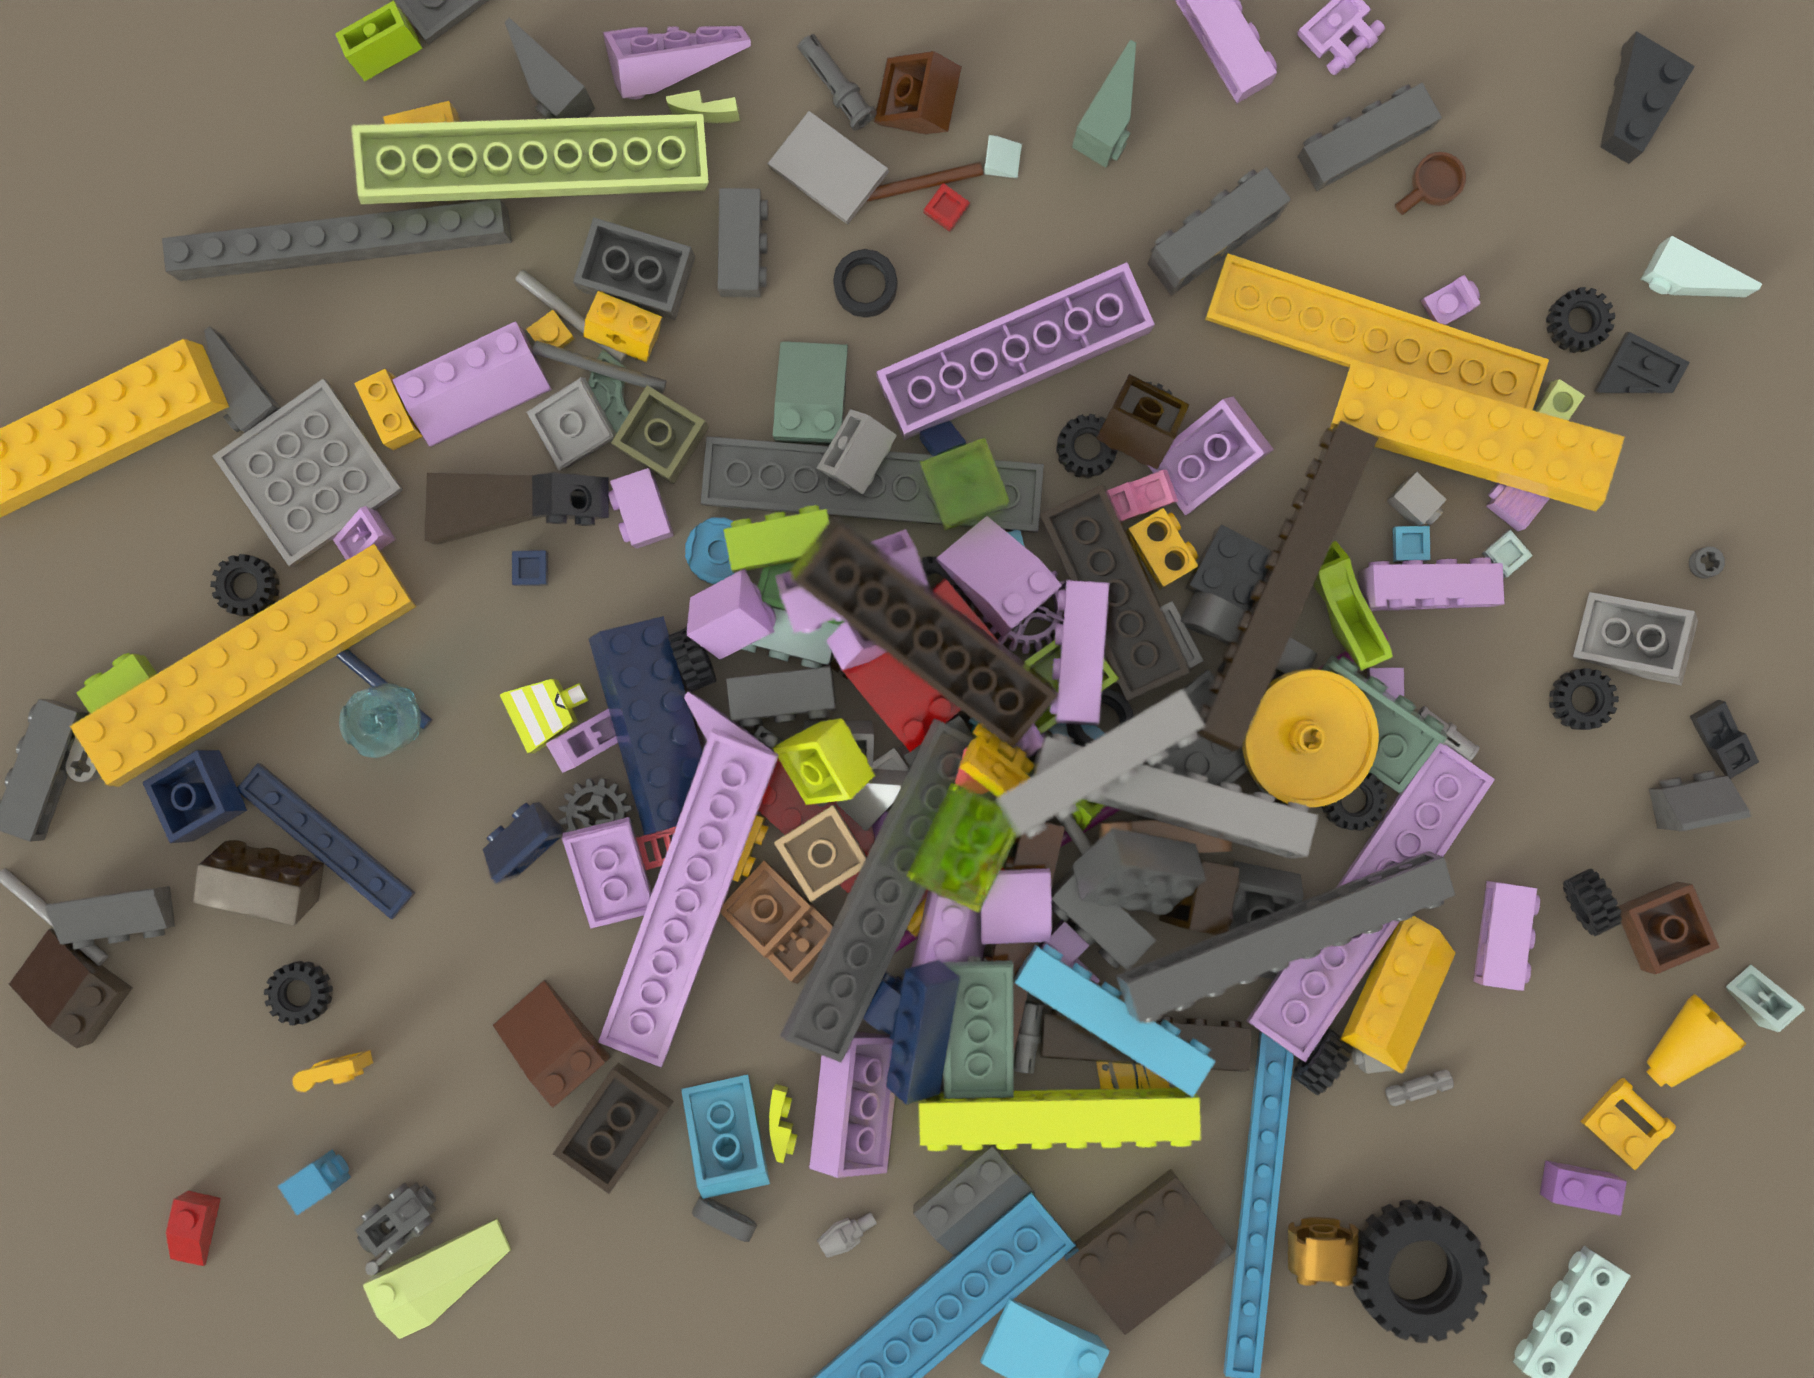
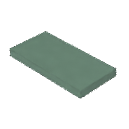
[943,961,1014,1099]

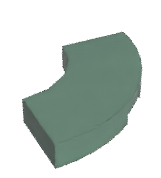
[589,349,630,442]

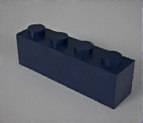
[886,960,960,1105]

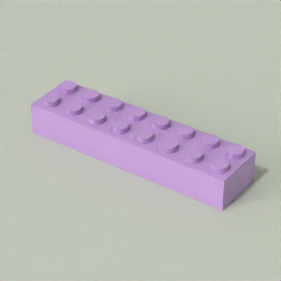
[876,262,1155,440]

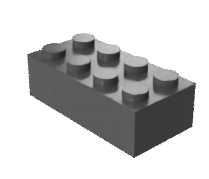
[1148,167,1291,296]

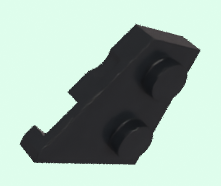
[1594,332,1690,393]

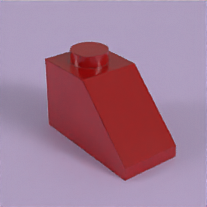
[166,1191,221,1266]

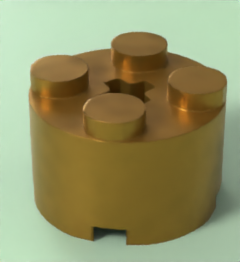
[1288,1217,1359,1286]

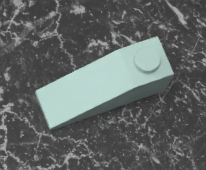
[1641,236,1762,297]

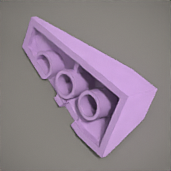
[603,26,751,99]

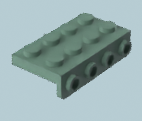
[1321,655,1447,794]

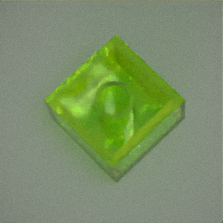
[920,437,1010,531]

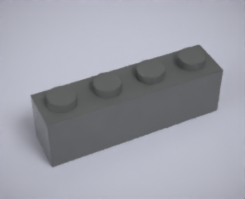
[1297,83,1442,191]
[0,699,90,842]

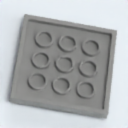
[212,378,403,567]

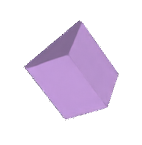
[687,569,775,660]

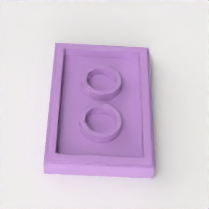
[562,817,652,929]

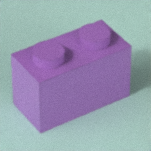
[1540,1161,1627,1216]

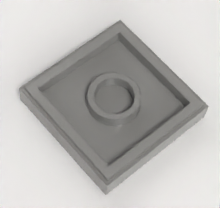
[527,377,616,471]

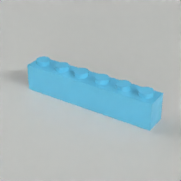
[1013,944,1215,1097]

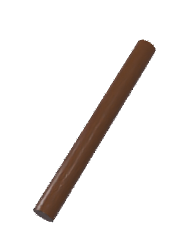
[865,162,983,203]

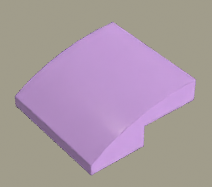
[980,869,1051,944]

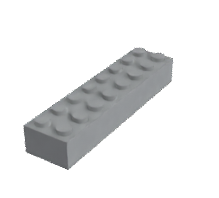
[1030,734,1318,859]

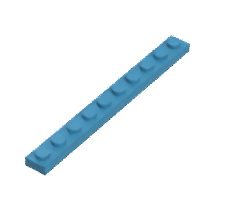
[1223,1031,1294,1378]

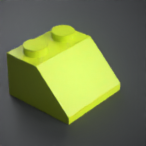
[772,718,875,805]

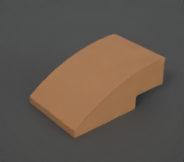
[720,860,834,984]

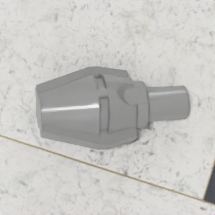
[817,1212,877,1258]

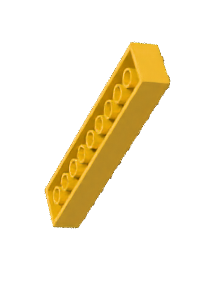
[70,544,416,787]

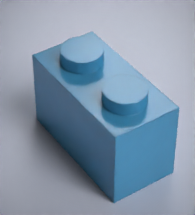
[278,1149,351,1215]

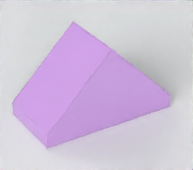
[333,506,396,560]

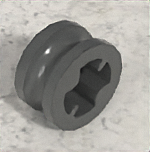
[1689,547,1725,578]

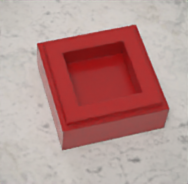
[923,183,970,232]

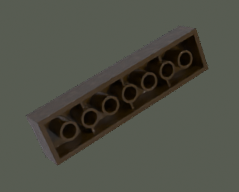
[790,514,1058,748]

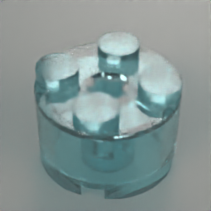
[339,683,421,758]

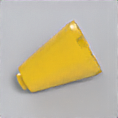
[1646,993,1747,1087]

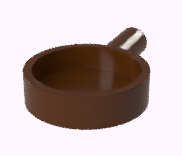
[1395,152,1466,215]

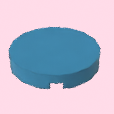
[685,518,735,585]

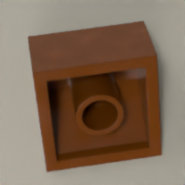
[874,51,962,134]

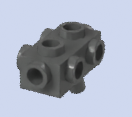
[355,1182,437,1257]

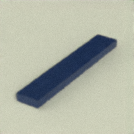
[237,763,416,919]

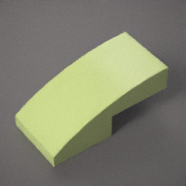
[666,90,740,123]

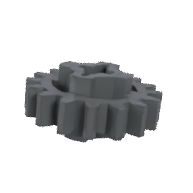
[558,778,634,833]

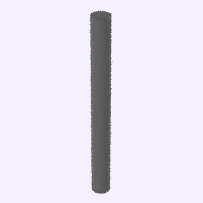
[533,340,667,394]

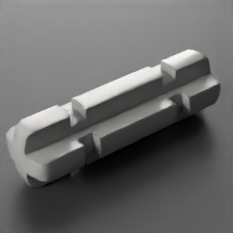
[1385,1070,1454,1106]

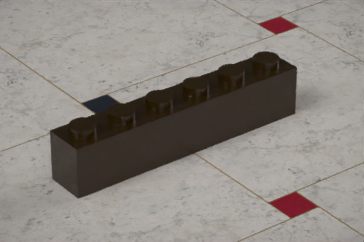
[1040,1009,1251,1072]

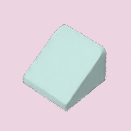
[984,135,1022,178]

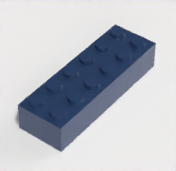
[589,616,703,836]

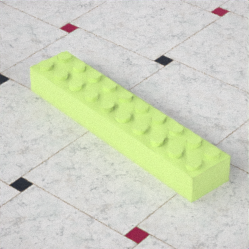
[352,114,709,204]

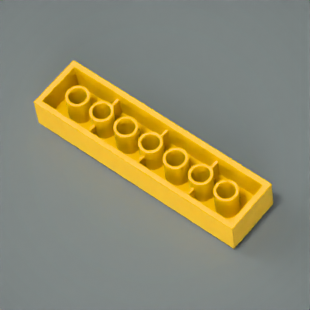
[0,338,229,518]
[1330,359,1624,512]

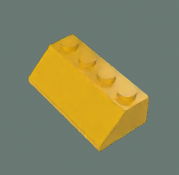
[1340,916,1456,1073]

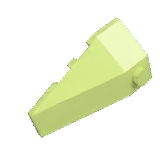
[363,1218,511,1339]

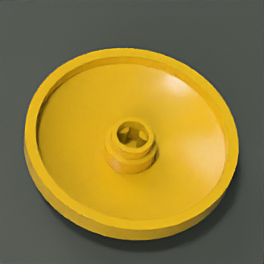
[1242,669,1379,808]

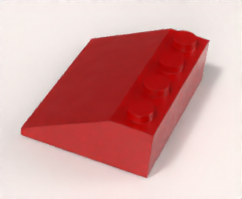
[840,579,998,752]

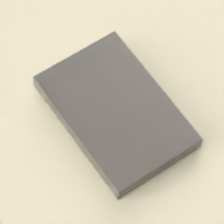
[768,111,889,225]

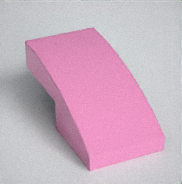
[1108,470,1178,522]

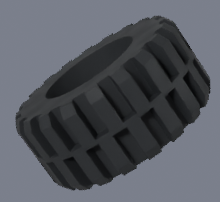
[1352,1200,1490,1343]

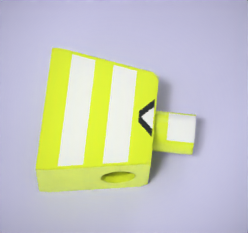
[500,679,589,753]

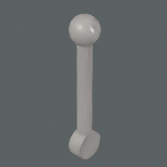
[365,1229,423,1275]

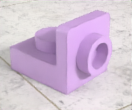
[1421,275,1481,325]

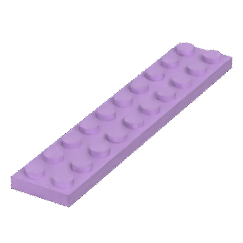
[598,729,779,1067]
[1246,743,1495,1062]

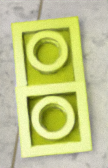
[769,1084,797,1163]

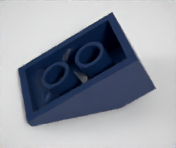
[483,802,565,884]

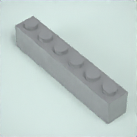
[996,689,1205,838]

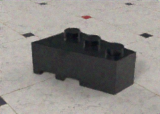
[1600,31,1695,164]

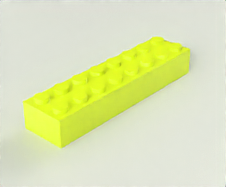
[919,1087,1201,1151]

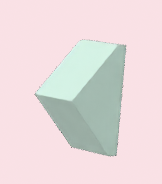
[1726,965,1805,1032]

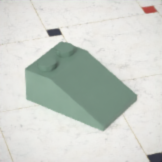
[1072,39,1136,167]
[773,341,848,445]

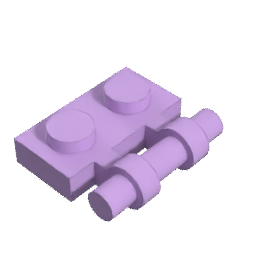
[1297,0,1385,75]

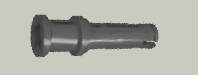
[797,34,877,130]

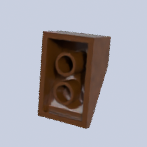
[493,980,611,1108]

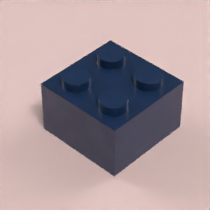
[142,750,248,843]

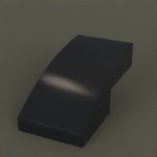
[1690,700,1759,779]

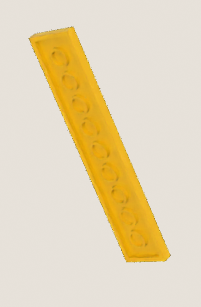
[1205,253,1549,410]

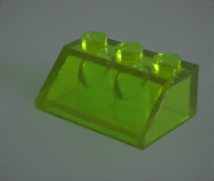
[906,783,1017,913]

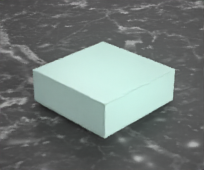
[1482,530,1533,578]

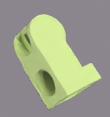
[1535,379,1585,420]

